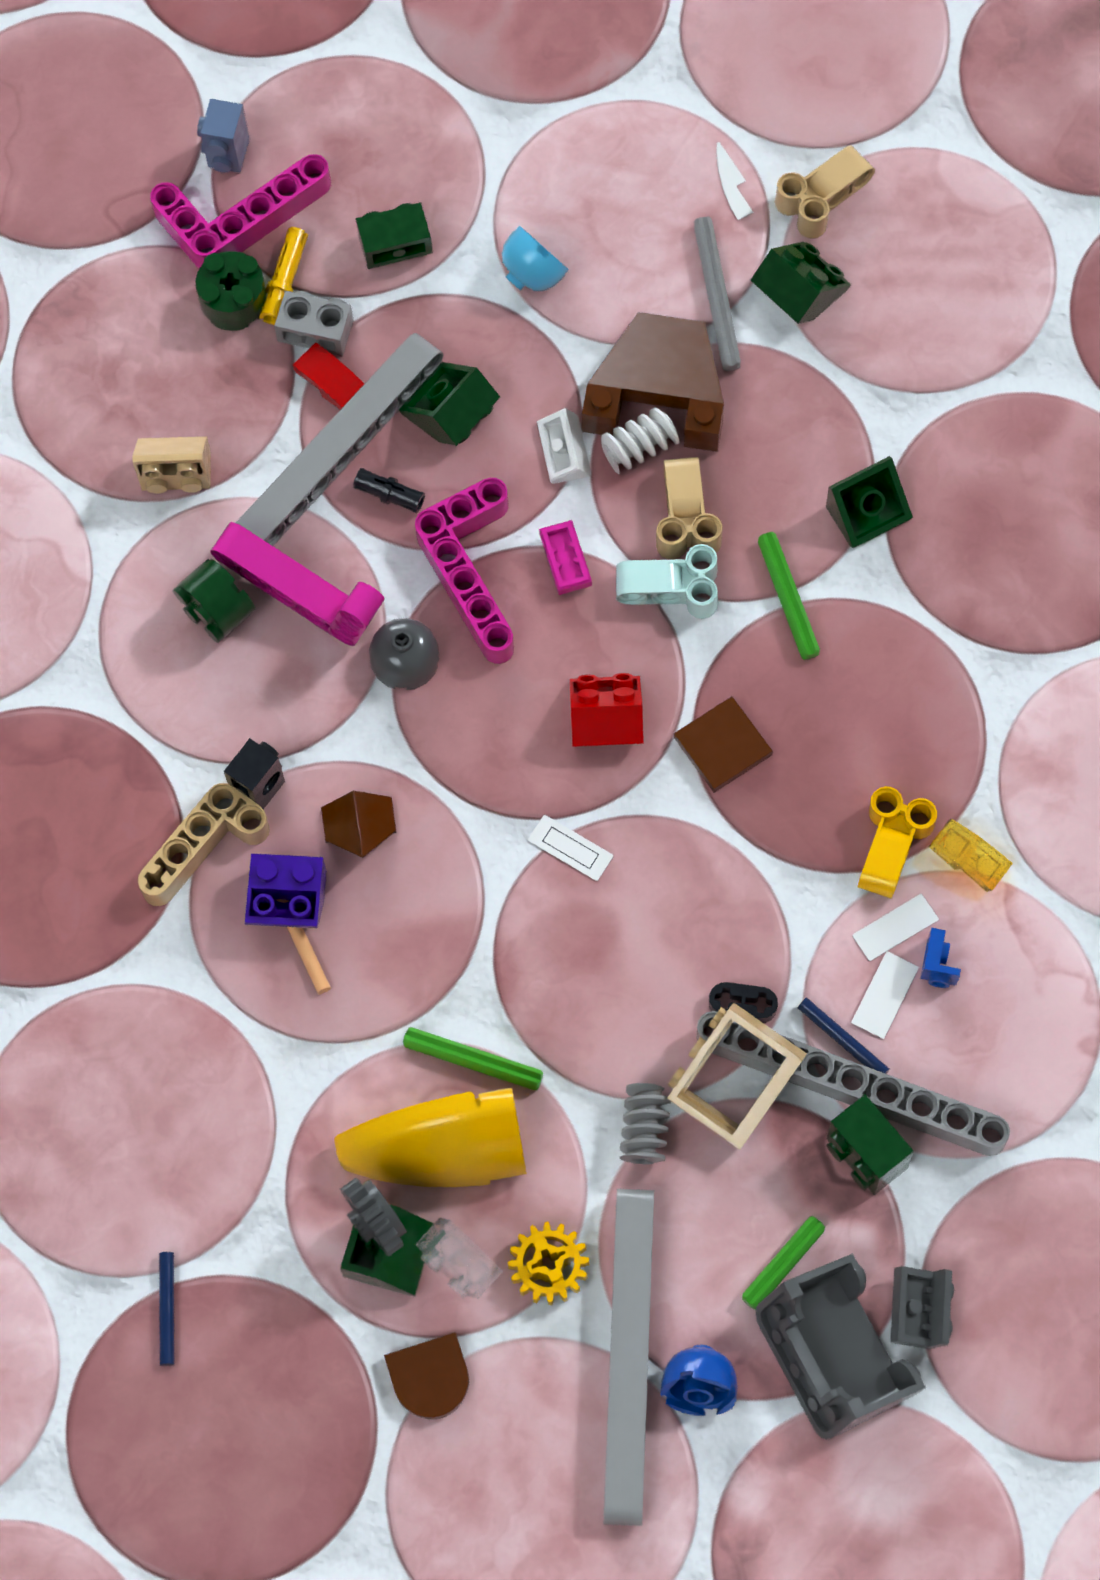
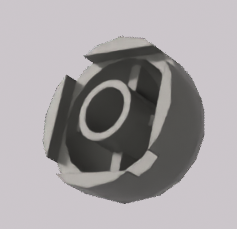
[369,618,439,690]

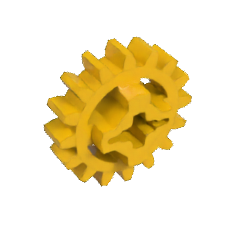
[508,1222,589,1305]

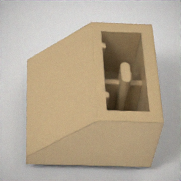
[132,436,211,494]

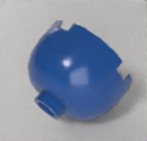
[660,1345,738,1416]

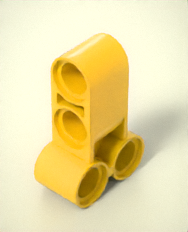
[857,786,937,899]

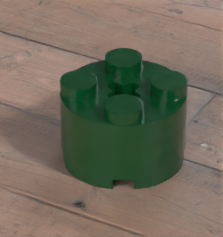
[195,251,267,331]
[172,559,256,643]

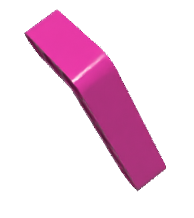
[150,154,331,268]
[415,477,514,664]
[210,522,385,646]

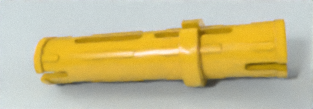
[259,227,308,325]

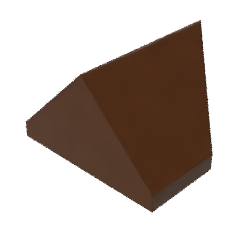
[321,790,397,858]

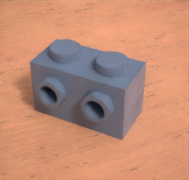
[197,98,250,173]

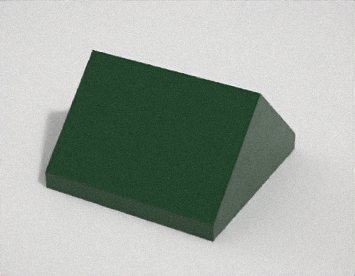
[826,456,913,548]

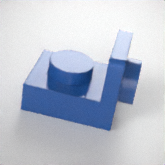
[920,928,961,988]

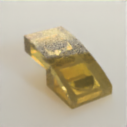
[929,819,1013,892]

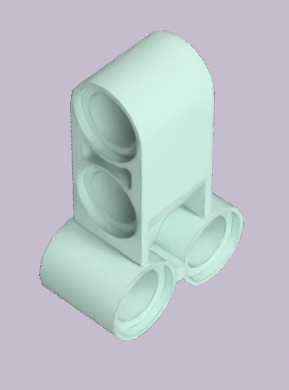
[616,544,718,619]

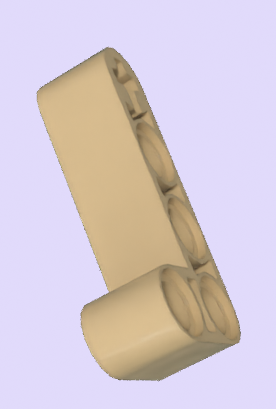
[138,783,270,906]

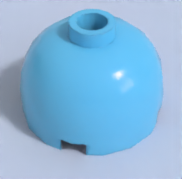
[502,226,569,291]

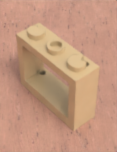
[667,1003,807,1149]

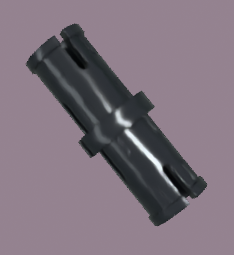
[353,468,425,513]

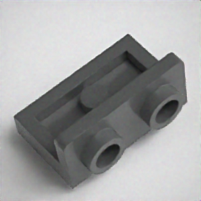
[890,1266,954,1349]

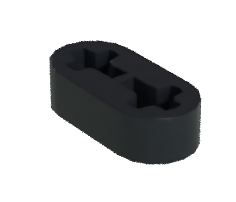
[709,982,778,1023]

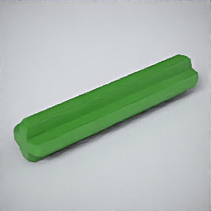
[742,1216,825,1310]

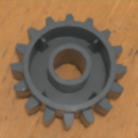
[340,1178,407,1257]

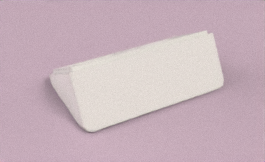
[537,408,591,484]

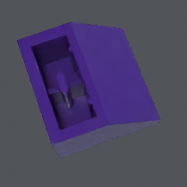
[245,853,327,928]

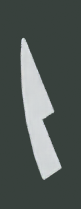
[717,142,753,220]

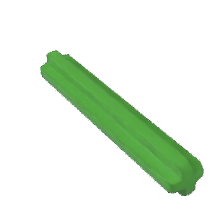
[758,532,820,660]
[403,1027,543,1091]

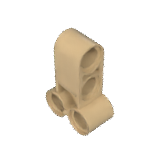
[775,145,875,239]
[656,457,722,559]

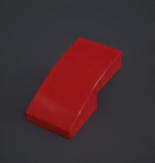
[292,342,364,410]

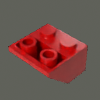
[570,673,644,747]

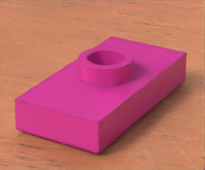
[539,520,592,595]

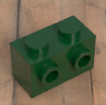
[355,202,433,269]

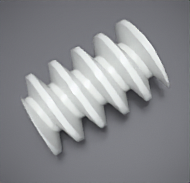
[601,407,680,474]

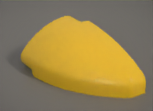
[334,1088,526,1187]

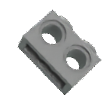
[274,290,354,356]

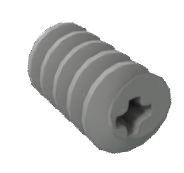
[619,1083,671,1164]

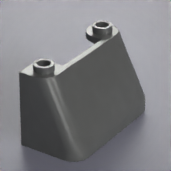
[756,1253,926,1440]

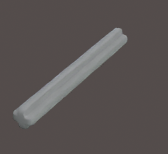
[694,216,741,371]

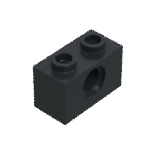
[224,738,285,809]

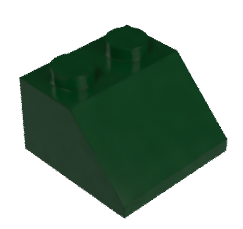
[399,362,500,446]

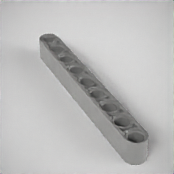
[236,333,444,546]
[696,1011,1010,1156]
[604,1189,654,1526]

